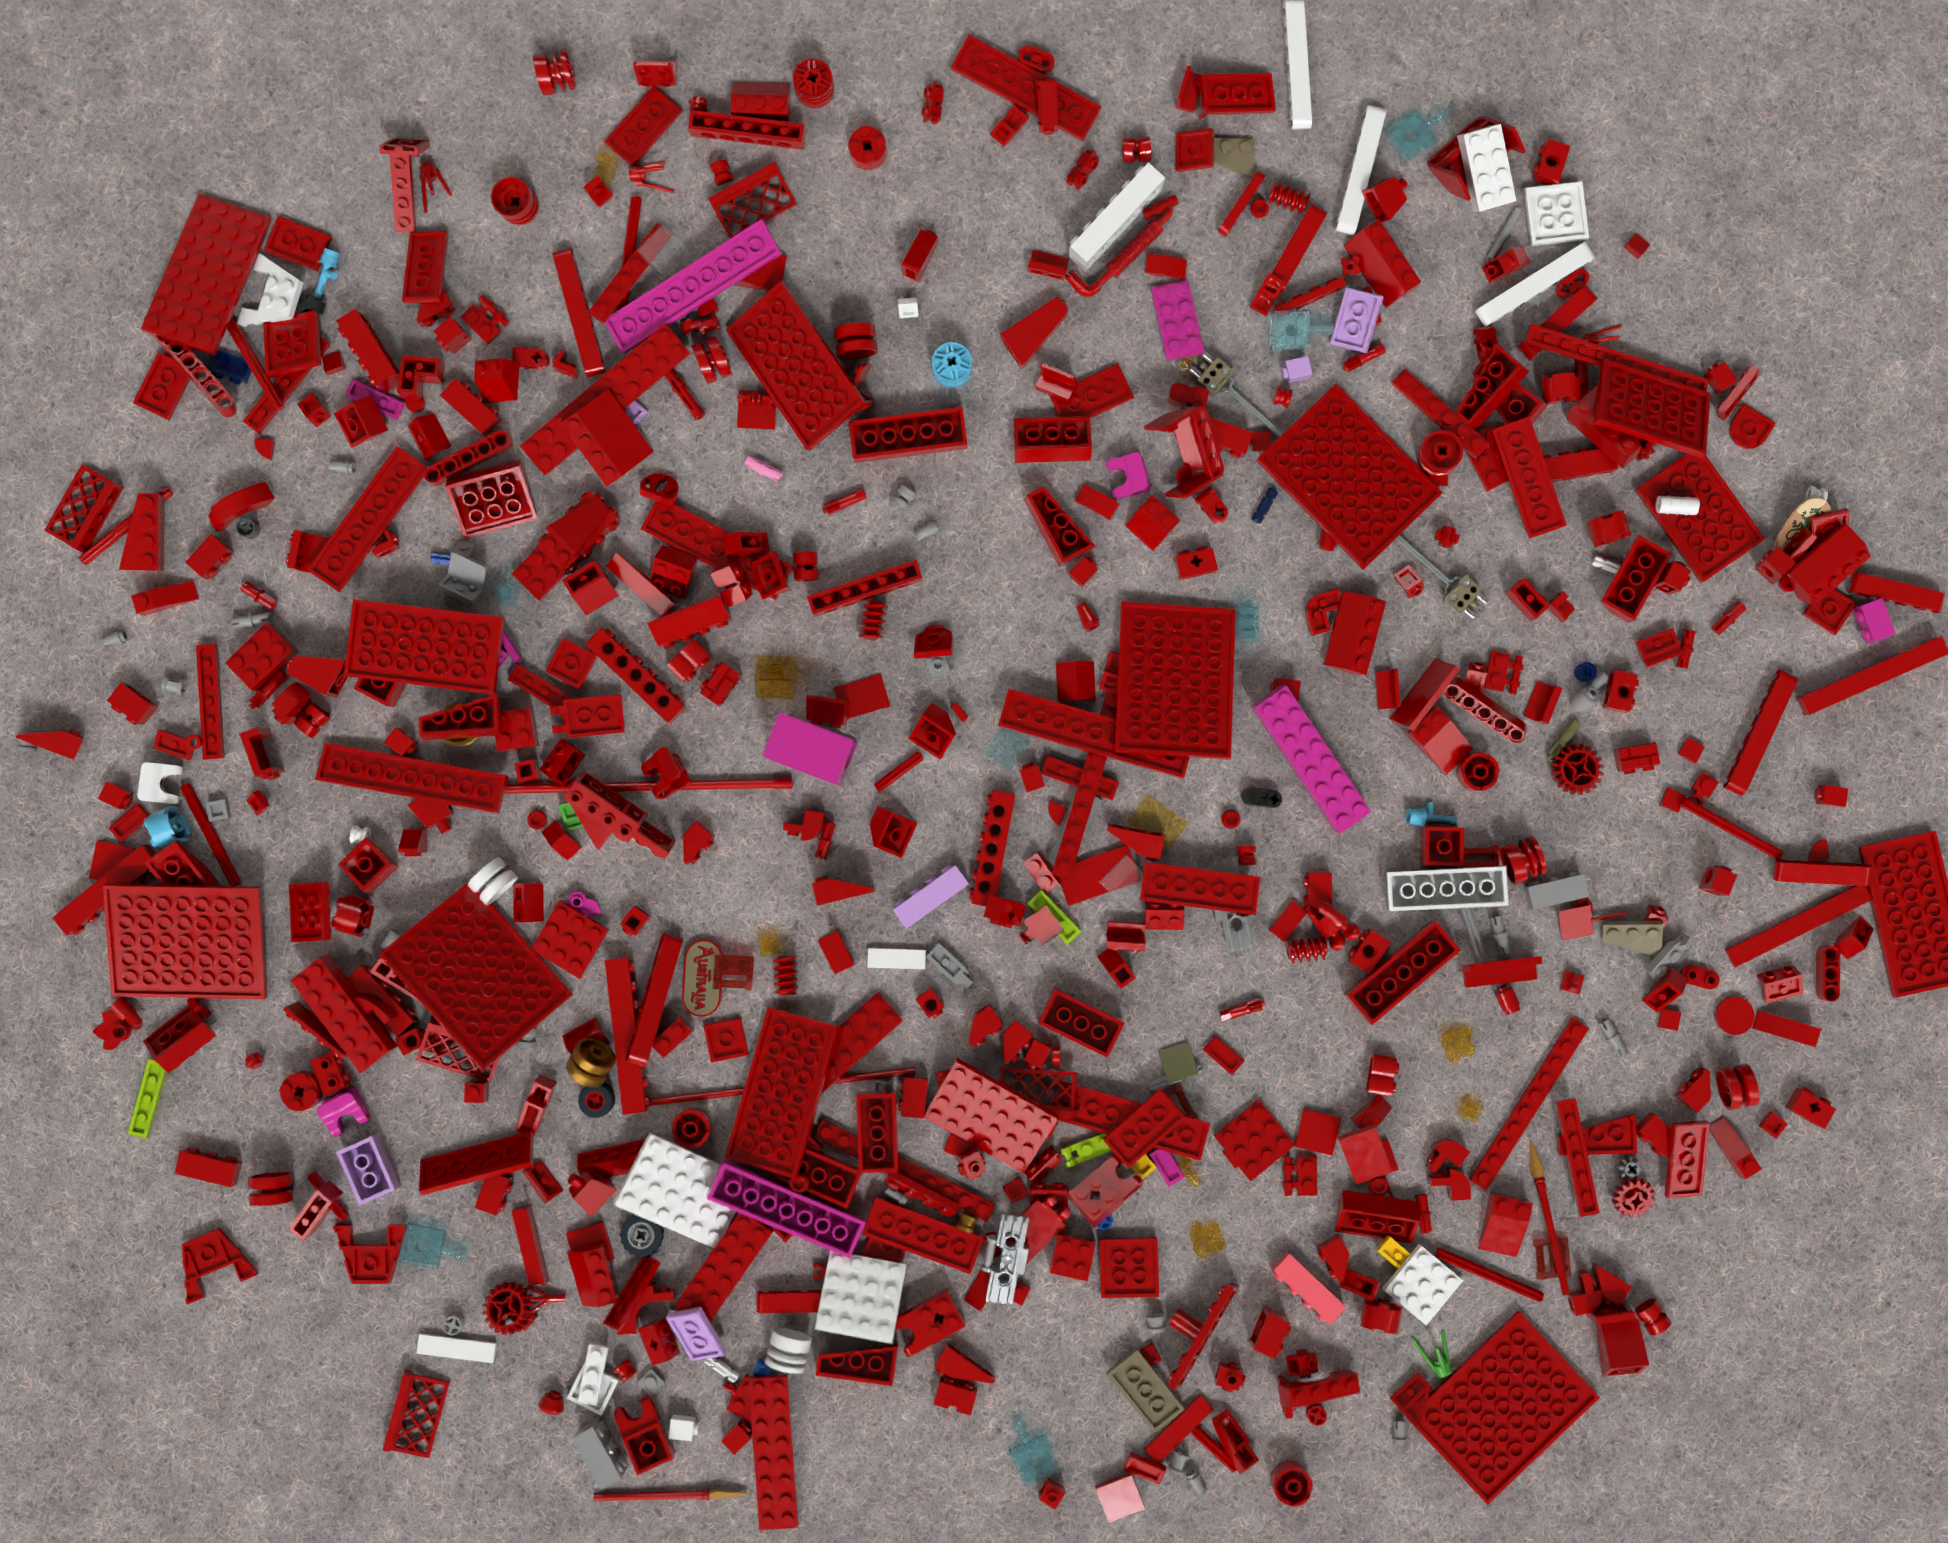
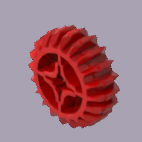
[1551,743,1604,795]
[482,1282,535,1335]

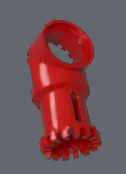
[680,313,721,336]

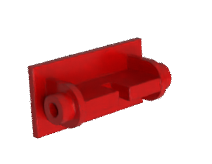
[921,81,944,124]
[1066,150,1099,191]
[1025,1145,1063,1183]

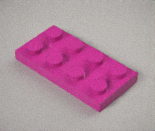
[1151,280,1204,361]

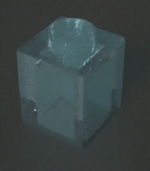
[494,583,520,607]

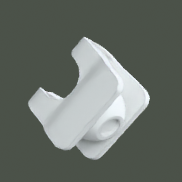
[138,762,183,804]

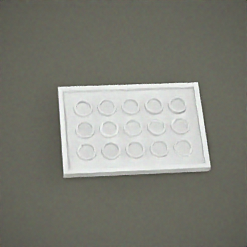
[613,1133,736,1248]

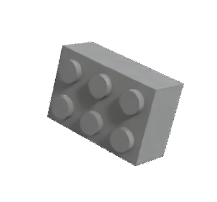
[572,1417,628,1490]

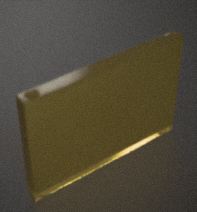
[1128,795,1188,851]

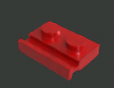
[1635,628,1684,669]

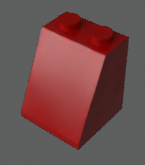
[285,656,348,698]
[1596,1318,1649,1377]

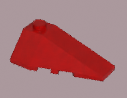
[1472,361,1548,424]

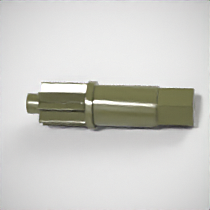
[1547,719,1581,760]

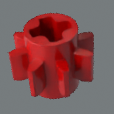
[1434,526,1460,548]

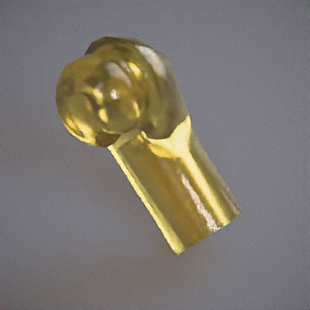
[1179,355,1195,371]
[1179,1158,1201,1187]

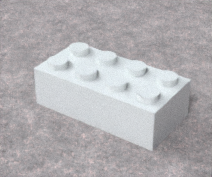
[1457,124,1516,212]

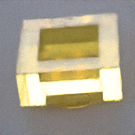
[757,933,781,957]
[1456,1097,1483,1123]

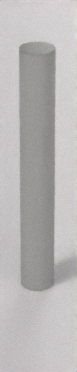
[1487,207,1522,260]

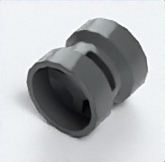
[236,518,260,539]

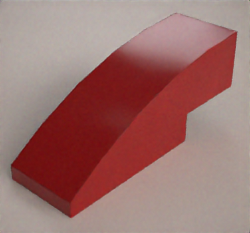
[1752,1010,1821,1047]
[515,1074,557,1138]
[1212,1408,1259,1474]

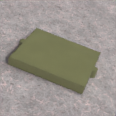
[1158,1042,1199,1084]

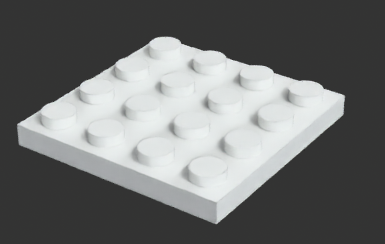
[815,1251,906,1344]

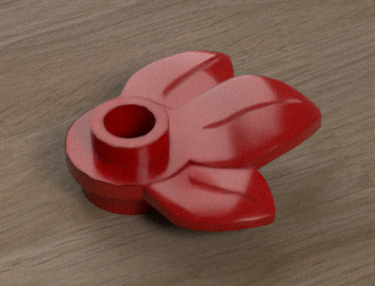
[93,1011,132,1050]

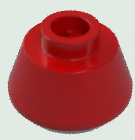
[538,1390,564,1415]

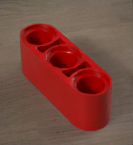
[1816,945,1840,1002]

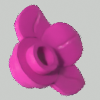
[568,891,601,917]

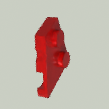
[1390,1372,1432,1428]

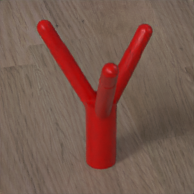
[527,1285,566,1315]

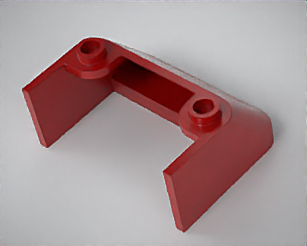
[1427,116,1526,201]
[1144,406,1224,499]

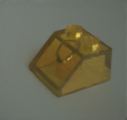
[755,656,796,699]

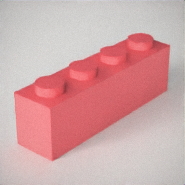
[1271,1251,1347,1324]

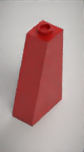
[1000,296,1069,369]

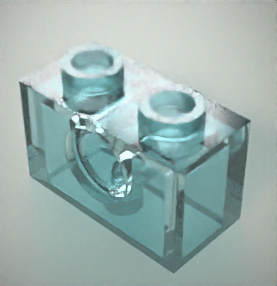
[1237,603,1259,644]

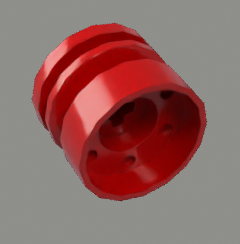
[533,48,576,96]
[793,58,835,109]
[491,177,539,225]
[1499,836,1547,884]

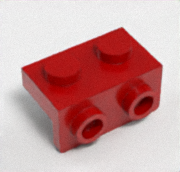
[1145,901,1185,930]
[1106,921,1146,952]
[1029,1182,1069,1210]

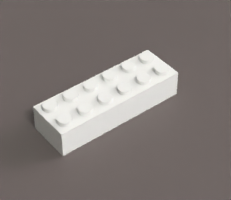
[1069,162,1165,272]
[1386,866,1508,911]

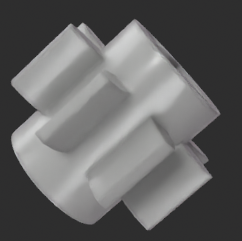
[1616,1156,1643,1180]

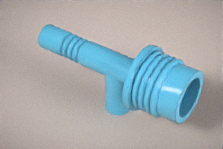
[313,248,340,299]
[1406,802,1457,827]

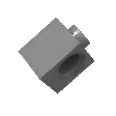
[926,656,950,679]

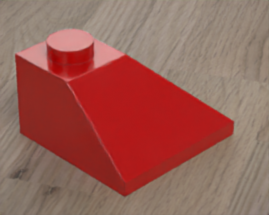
[909,703,956,760]
[870,806,917,858]

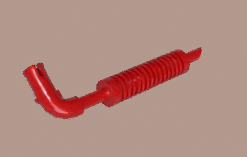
[1064,206,1173,297]

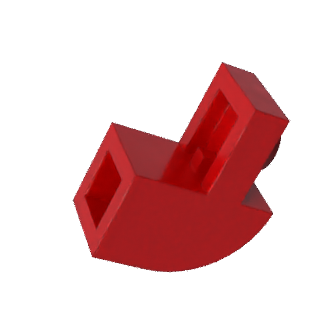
[272,682,312,718]
[783,810,825,841]
[1425,1138,1471,1173]
[1428,1167,1472,1201]
[1567,1269,1602,1316]

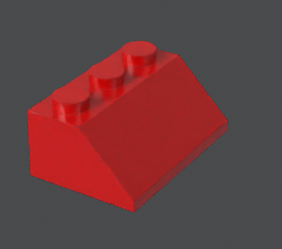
[730,82,791,121]
[143,1005,216,1074]
[567,1240,620,1307]

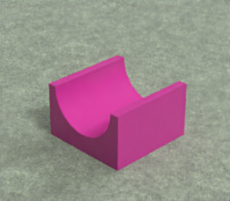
[763,712,857,786]

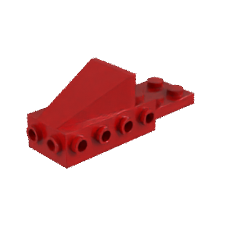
[512,491,621,601]
[563,770,676,859]

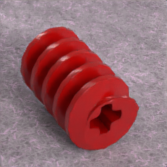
[1269,180,1311,215]
[858,599,888,641]
[1286,936,1328,964]
[773,955,798,995]

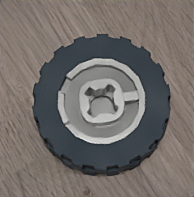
[620,1214,664,1257]

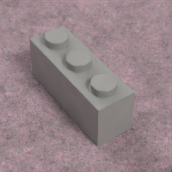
[1524,871,1590,910]

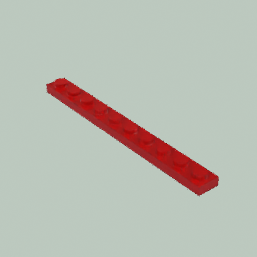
[1524,324,1710,391]
[1051,692,1117,880]
[1469,1017,1589,1191]
[814,1119,996,1222]

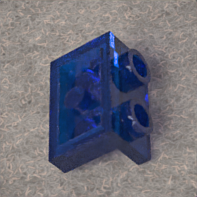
[206,350,252,385]

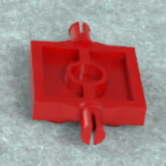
[722,1374,751,1424]

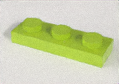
[1028,890,1081,945]

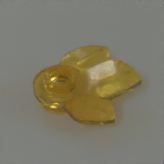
[1441,1027,1475,1064]
[1190,1221,1226,1257]

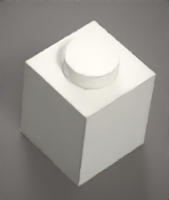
[669,1415,699,1441]

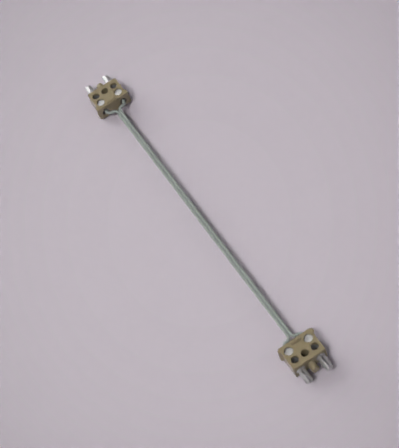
[1190,352,1489,620]

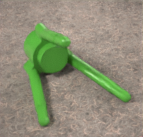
[1411,1330,1452,1378]

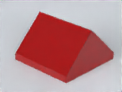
[750,551,790,600]
[1056,661,1096,702]

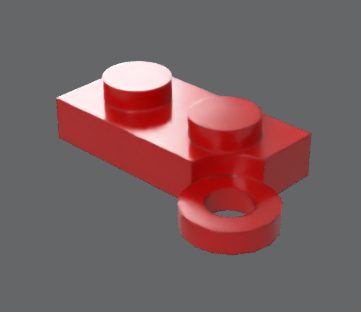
[153,729,202,760]

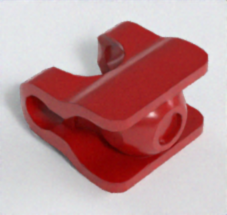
[641,747,691,799]

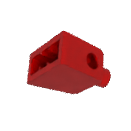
[1361,176,1408,222]
[408,799,454,834]
[567,1170,617,1217]

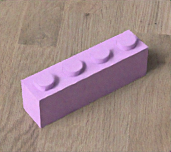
[893,865,969,929]

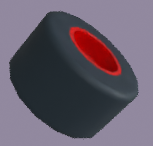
[578,1083,615,1118]

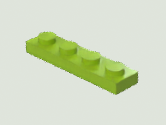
[127,1058,167,1139]

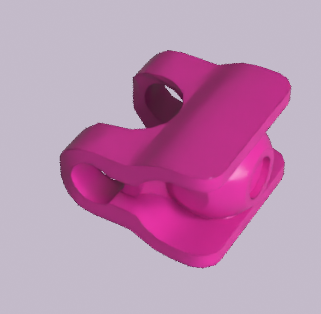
[1106,452,1150,499]
[317,1086,370,1137]

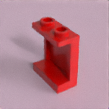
[239,727,285,780]

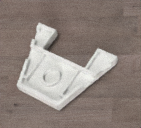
[237,254,304,327]

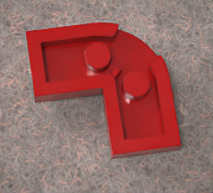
[1305,588,1341,636]

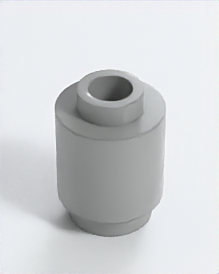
[1571,686,1599,712]

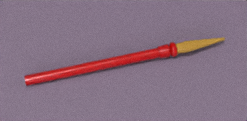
[1529,1140,1570,1295]
[593,1488,748,1501]

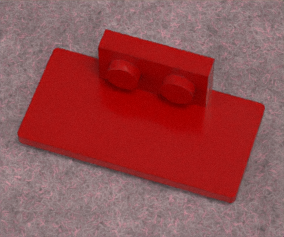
[283,1002,347,1058]

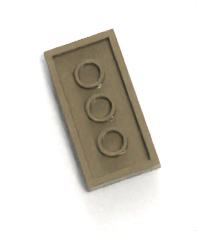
[1106,1348,1185,1433]

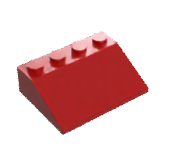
[560,388,654,487]
[445,459,538,539]

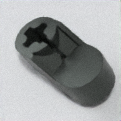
[294,297,327,315]
[1241,787,1282,808]

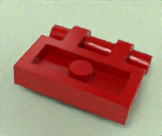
[460,295,510,345]
[1483,651,1524,695]
[1282,1156,1317,1196]

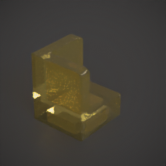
[593,152,619,185]

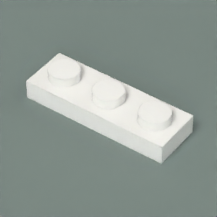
[578,1343,609,1406]

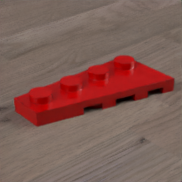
[1557,1114,1637,1156]

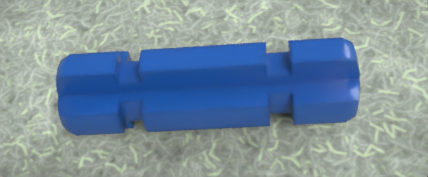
[430,552,451,566]

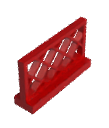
[708,162,797,239]
[44,465,124,553]
[416,1015,499,1083]
[999,1068,1077,1120]
[382,1370,450,1458]

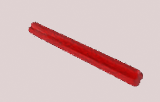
[617,196,642,308]
[227,316,285,411]
[79,487,173,565]
[180,783,241,886]
[1680,797,1783,860]
[1435,1247,1544,1302]

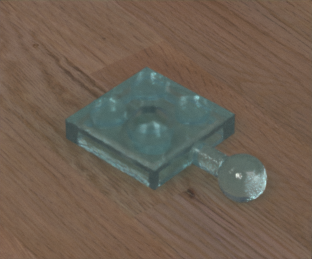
[1384,108,1451,164]
[1270,310,1334,351]
[399,1223,468,1270]
[1009,1417,1060,1487]

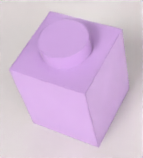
[1281,356,1312,383]

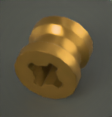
[956,1211,979,1233]

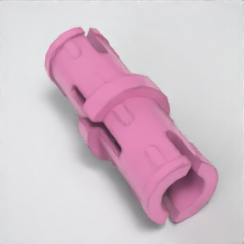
[744,455,784,483]

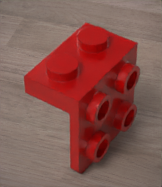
[633,61,677,87]
[853,363,875,411]
[286,530,330,573]

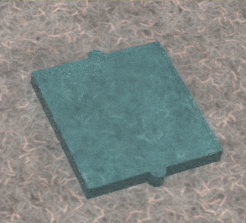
[985,728,1029,771]

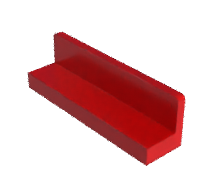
[1462,956,1543,988]
[577,1139,646,1178]
[511,1206,549,1287]

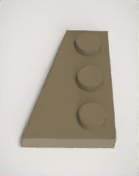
[1214,138,1255,179]
[1602,921,1663,956]

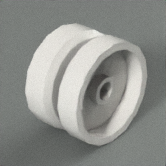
[468,857,518,905]

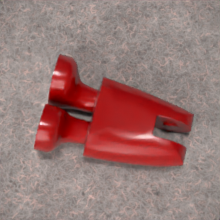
[1305,899,1361,951]

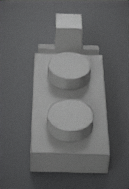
[1645,933,1693,982]
[926,942,973,988]

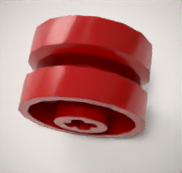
[834,322,878,360]
[691,335,733,385]
[1417,430,1464,477]
[1716,1063,1760,1110]
[248,1172,293,1206]

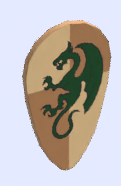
[1773,497,1831,551]

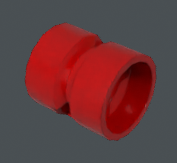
[1122,136,1151,163]
[793,552,819,582]
[293,702,331,738]
[1634,1298,1672,1336]

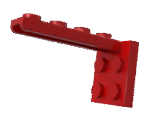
[379,138,430,232]

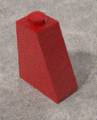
[901,229,938,283]

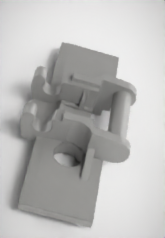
[1211,857,1258,953]
[981,1213,1029,1304]

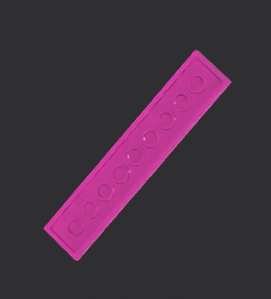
[605,219,783,354]

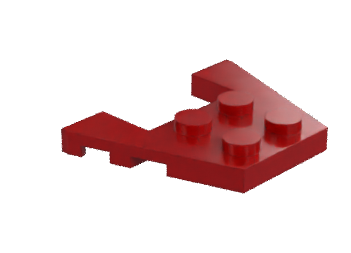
[333,1224,407,1284]
[182,1228,259,1305]

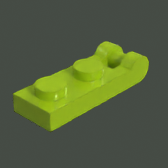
[1060,1133,1112,1168]

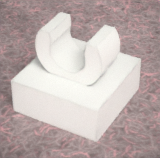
[898,295,918,318]

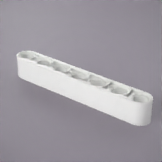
[1283,0,1312,130]
[1335,105,1387,235]
[1475,242,1596,327]

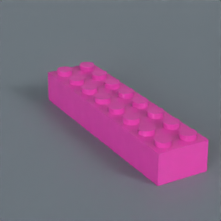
[1250,684,1371,834]
[706,1159,866,1258]

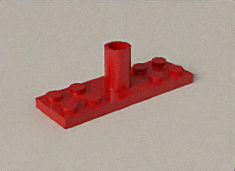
[1168,1283,1239,1390]

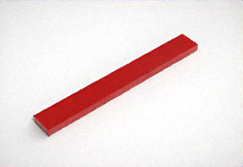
[1725,886,1872,967]

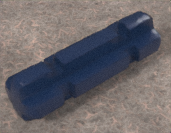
[1251,488,1278,524]

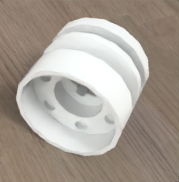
[765,1328,812,1374]

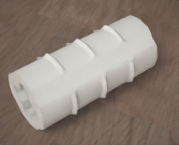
[1655,495,1700,515]

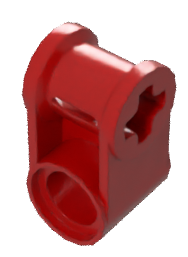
[1473,326,1498,362]
[512,347,550,369]
[1194,487,1228,524]

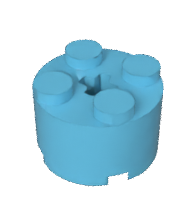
[144,806,190,849]

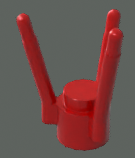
[629,161,674,193]
[419,163,452,213]
[1581,324,1622,345]

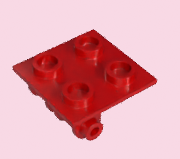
[737,390,776,430]

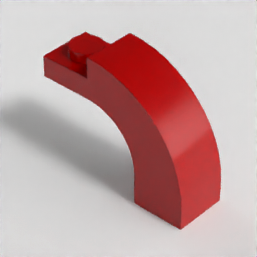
[208,482,275,532]
[617,1282,676,1335]

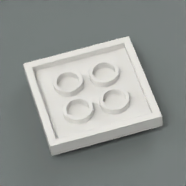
[1524,182,1589,246]
[1382,1244,1463,1326]

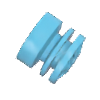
[932,342,972,388]

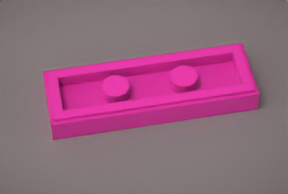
[345,379,405,421]

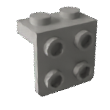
[437,551,487,606]

